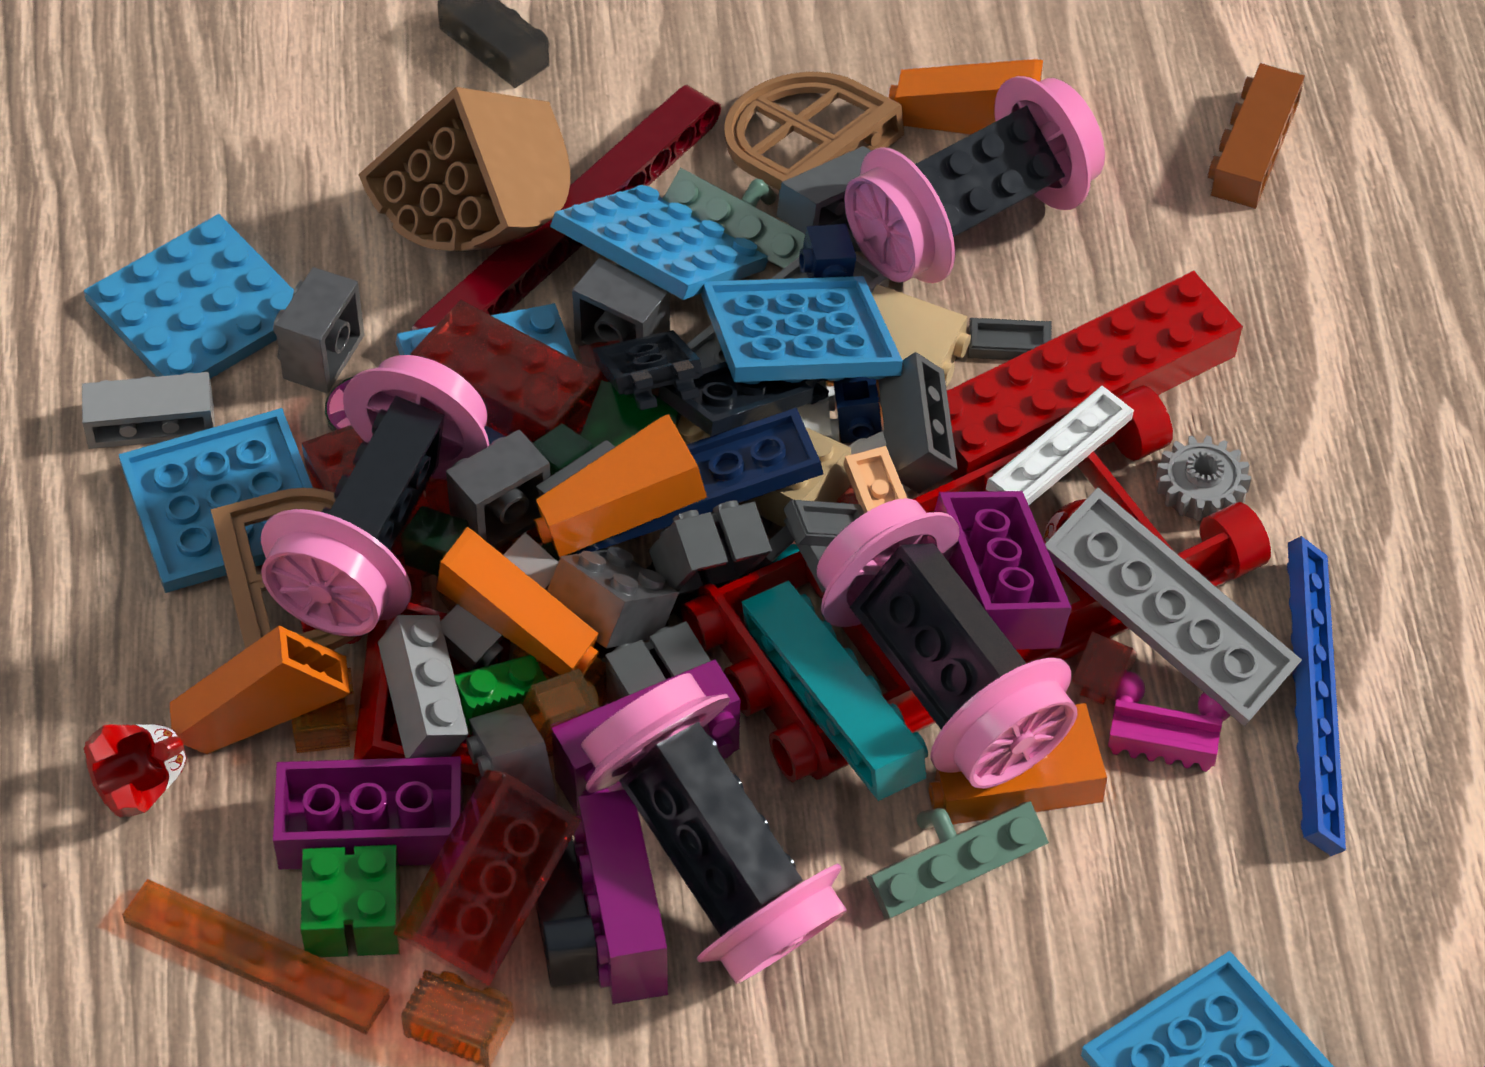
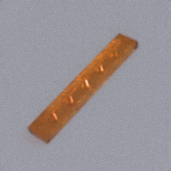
[122,879,390,1034]

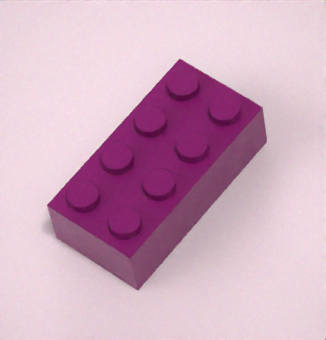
[934,491,1071,649]
[551,659,740,816]
[273,756,464,870]
[571,789,668,1005]

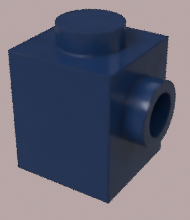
[799,224,857,278]
[833,377,882,444]

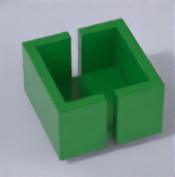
[300,845,400,958]

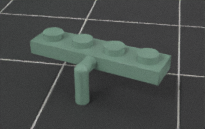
[663,168,805,269]
[866,801,1049,919]

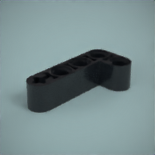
[523,820,598,988]

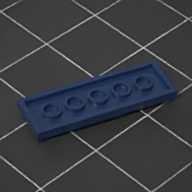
[571,408,824,555]

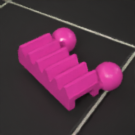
[1108,671,1230,772]

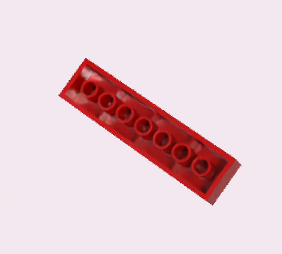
[947,271,1243,480]

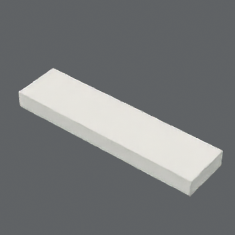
[986,386,1134,505]

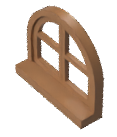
[724,72,905,190]
[211,488,357,650]

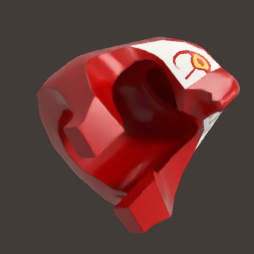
[83,724,187,818]

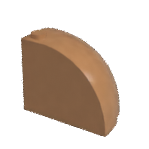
[358,87,571,252]

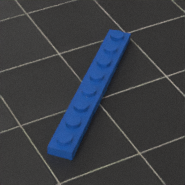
[1287,536,1346,856]

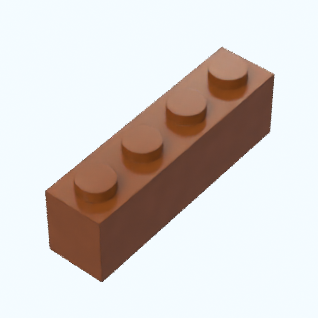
[1207,63,1305,209]

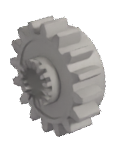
[1156,435,1251,521]

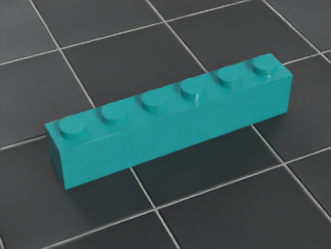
[742,580,928,801]

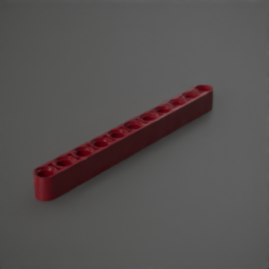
[410,85,721,331]

